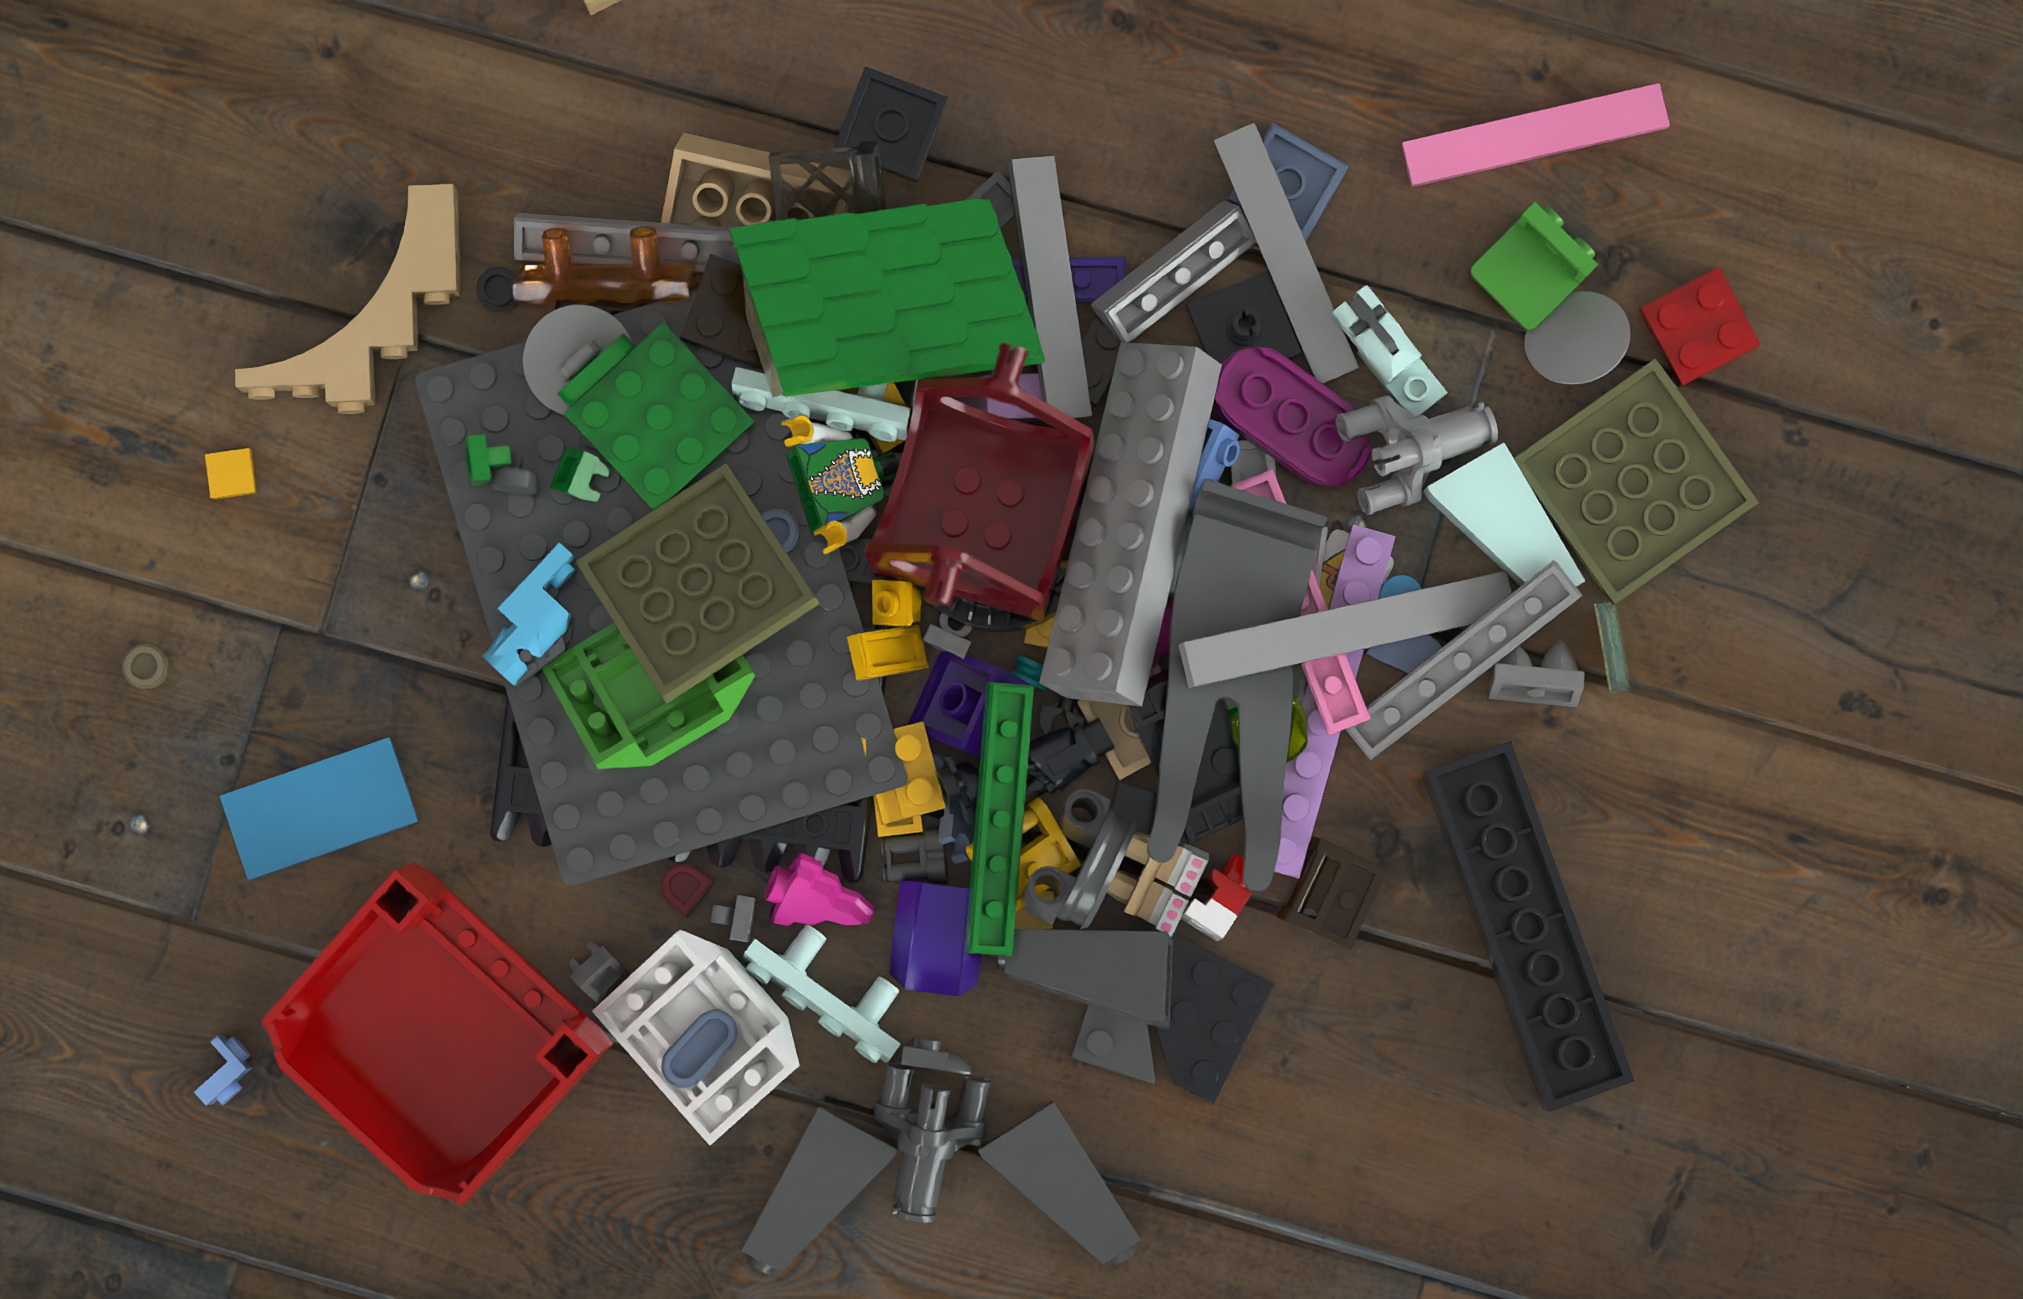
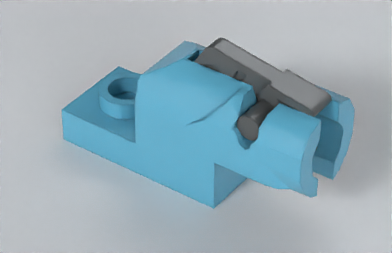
[483,542,576,686]

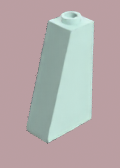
[1423,443,1585,587]

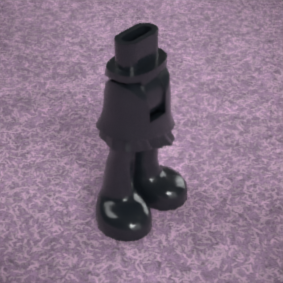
[955,717,1115,809]

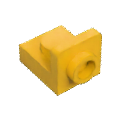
[872,578,922,626]

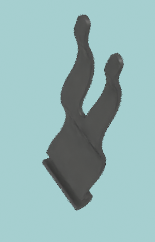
[1147,479,1327,891]

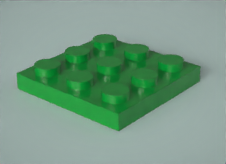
[564,322,755,510]

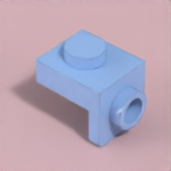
[194,1035,253,1105]

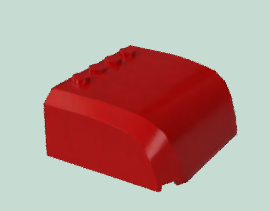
[261,862,613,1205]

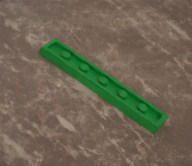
[965,682,1034,956]

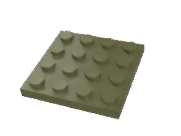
[1514,358,1759,606]
[575,464,820,703]

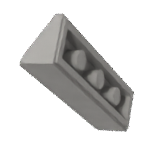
[1091,201,1257,343]

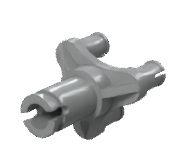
[1335,395,1498,516]

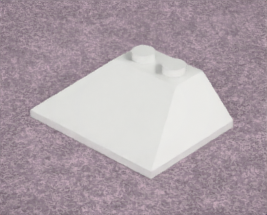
[592,930,800,1145]

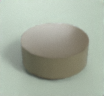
[122,644,169,689]

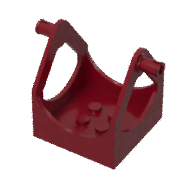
[865,343,1095,621]

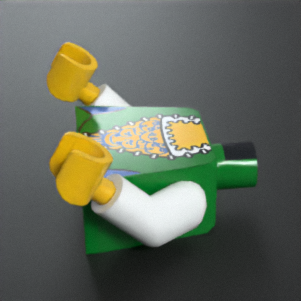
[781,415,899,554]

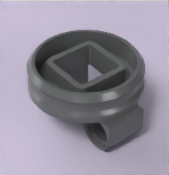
[1022,789,1136,929]

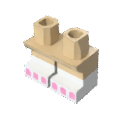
[1106,831,1209,937]

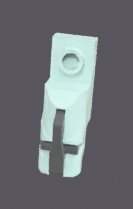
[1332,285,1448,416]

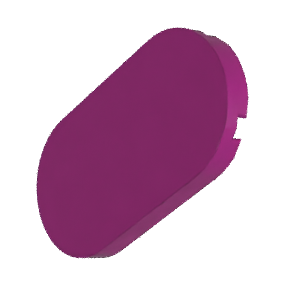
[1213,347,1371,488]

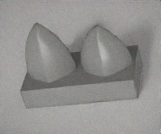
[1489,639,1584,707]

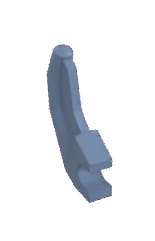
[932,753,976,864]

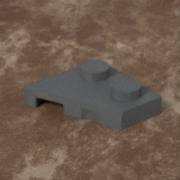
[1071,1005,1155,1084]

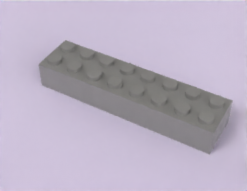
[1039,342,1222,706]

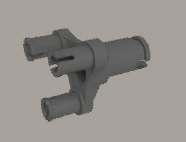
[873,1062,991,1223]

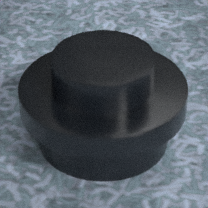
[476,267,521,312]

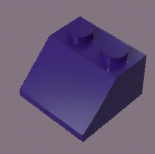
[907,651,1033,760]

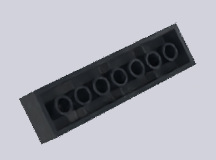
[1421,741,1634,1112]

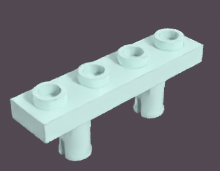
[731,367,911,442]
[742,924,901,1063]

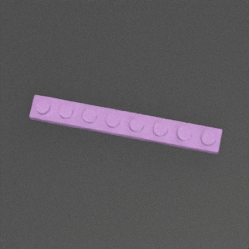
[1274,524,1396,879]

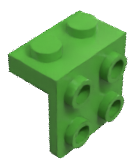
[1470,202,1598,330]

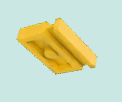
[861,721,946,825]

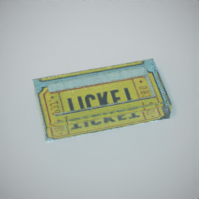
[1595,602,1630,694]

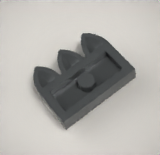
[901,1038,971,1075]

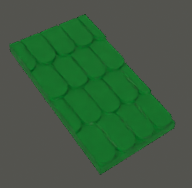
[729,198,1045,397]

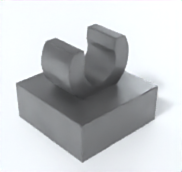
[923,613,972,659]
[710,895,757,942]
[569,942,631,1004]

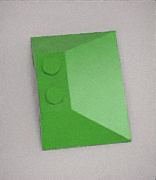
[542,623,755,769]

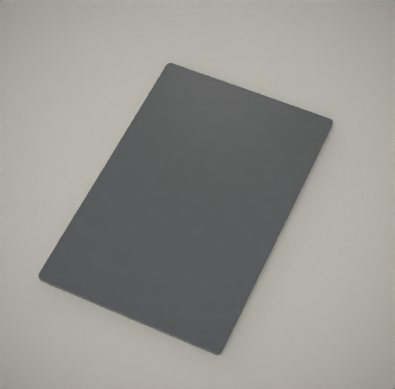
[415,290,908,886]

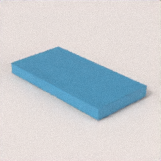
[220,737,419,881]

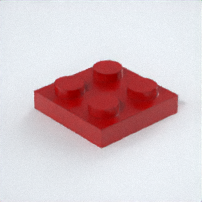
[1639,267,1761,387]

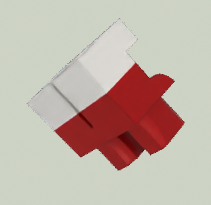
[1180,853,1252,942]

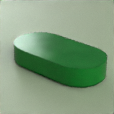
[557,333,634,405]

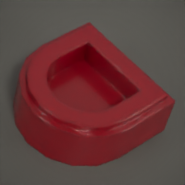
[660,863,715,917]

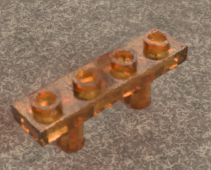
[512,226,697,304]

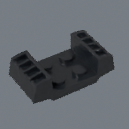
[1126,669,1243,845]

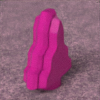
[765,852,875,927]

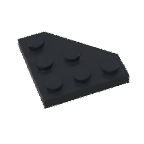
[1151,925,1275,1104]

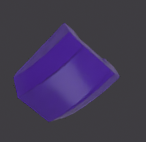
[889,880,982,996]

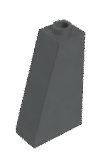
[998,929,1173,1029]
[978,1101,1141,1266]
[741,1106,898,1275]

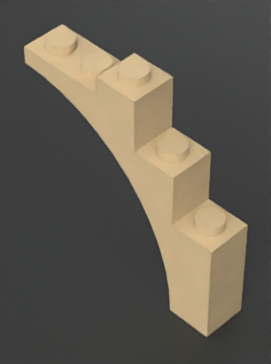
[235,184,461,414]

